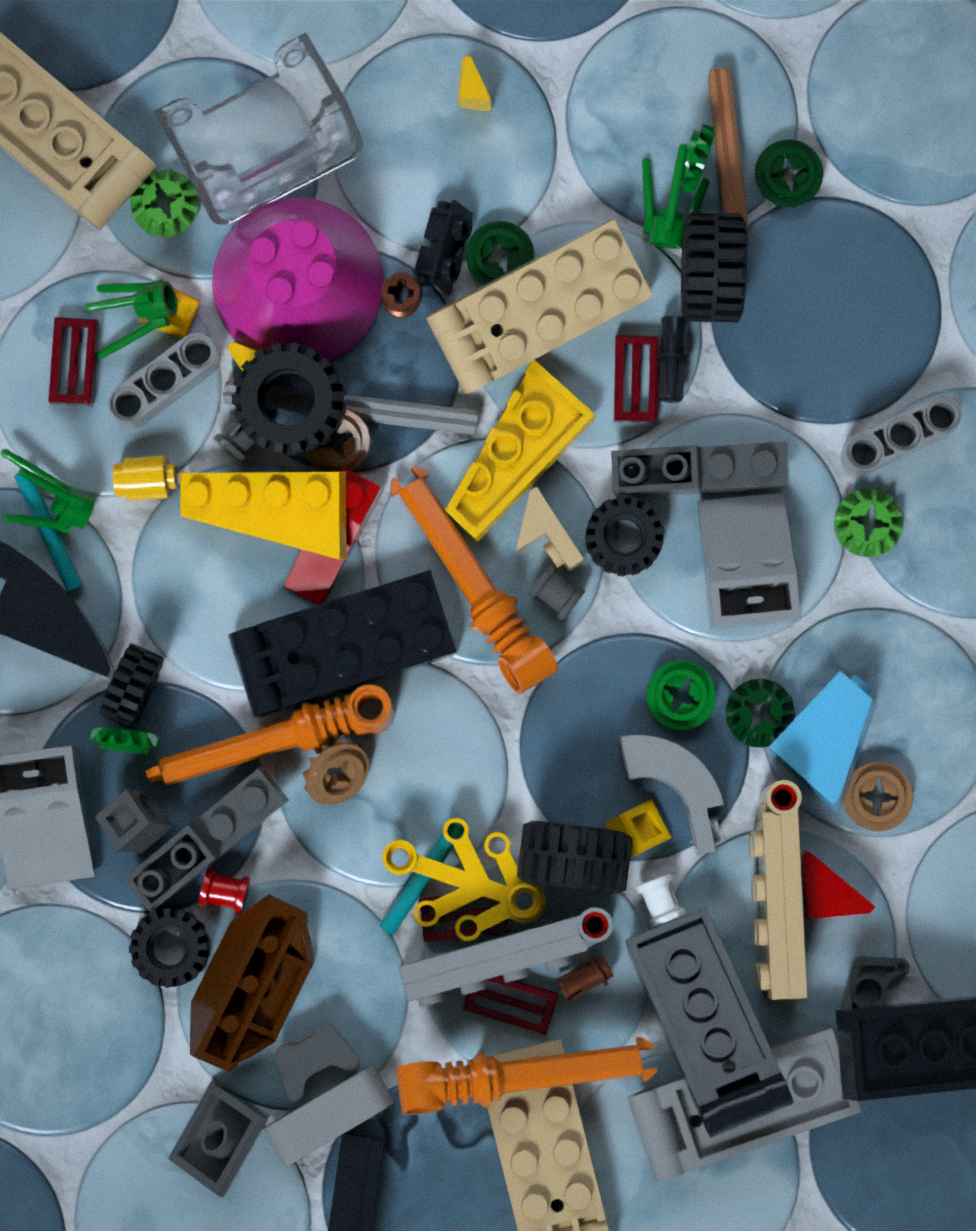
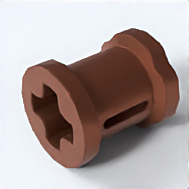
[381,272,421,318]

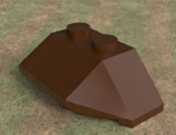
[190,894,314,1072]

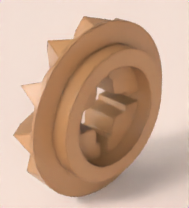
[304,409,371,472]
[302,739,369,805]
[844,762,913,831]

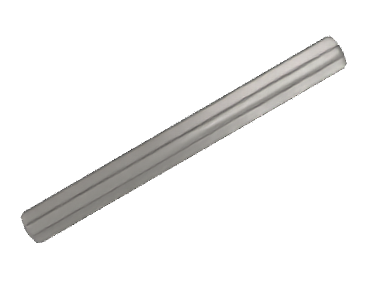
[223,380,479,434]

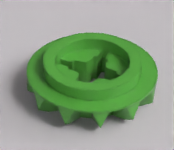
[130,168,199,237]
[834,489,903,558]

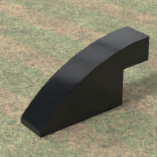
[0,541,115,679]

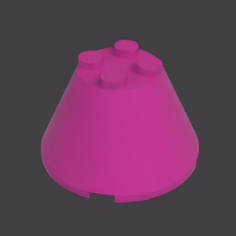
[212,198,384,362]

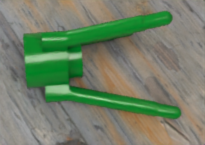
[642,144,709,249]
[85,279,178,359]
[1,449,95,533]

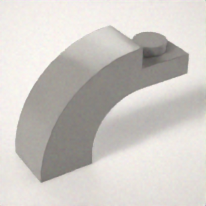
[619,735,724,855]

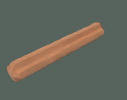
[708,68,749,232]

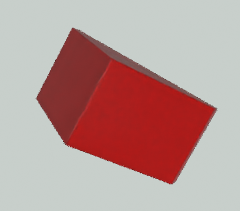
[800,850,875,919]

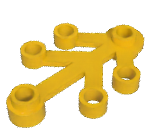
[382,818,546,941]

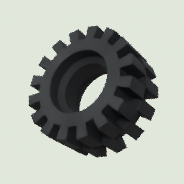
[585,496,664,577]
[99,643,164,729]
[129,908,210,988]

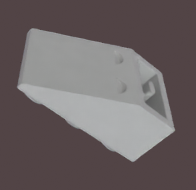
[697,493,801,630]
[0,745,96,889]

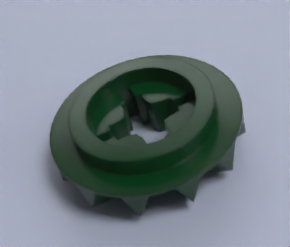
[755,139,823,208]
[466,221,534,285]
[725,678,796,748]

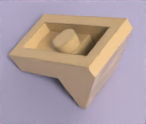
[516,487,584,573]

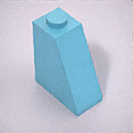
[769,671,875,813]

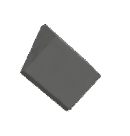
[168,1082,271,1198]

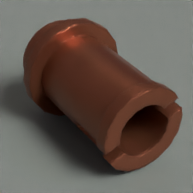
[555,954,614,1003]

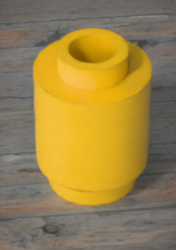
[113,455,178,501]

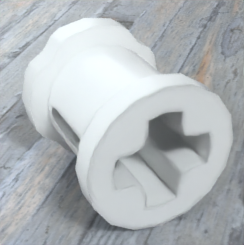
[635,873,687,928]

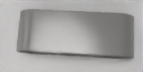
[108,332,220,429]
[840,395,962,477]
[263,1064,395,1167]

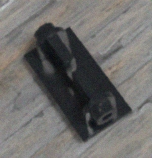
[413,200,473,294]

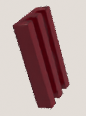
[48,317,99,407]
[613,335,659,423]
[419,895,510,942]
[463,975,559,1035]

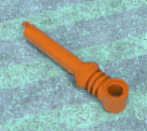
[390,466,558,694]
[145,684,394,786]
[396,1037,657,1115]

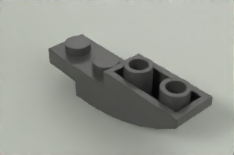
[611,441,790,495]
[124,766,289,913]

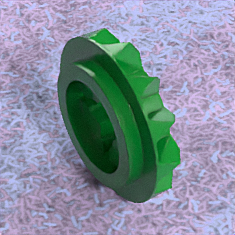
[681,124,715,193]
[646,661,716,731]
[90,727,160,755]

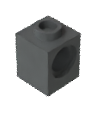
[95,789,173,854]

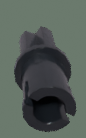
[656,315,690,403]

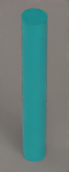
[14,473,83,593]
[379,822,465,935]

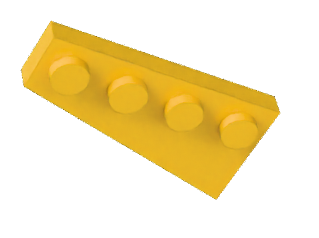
[445,360,597,542]
[180,472,347,560]

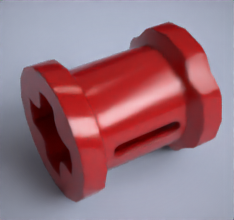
[198,867,251,915]

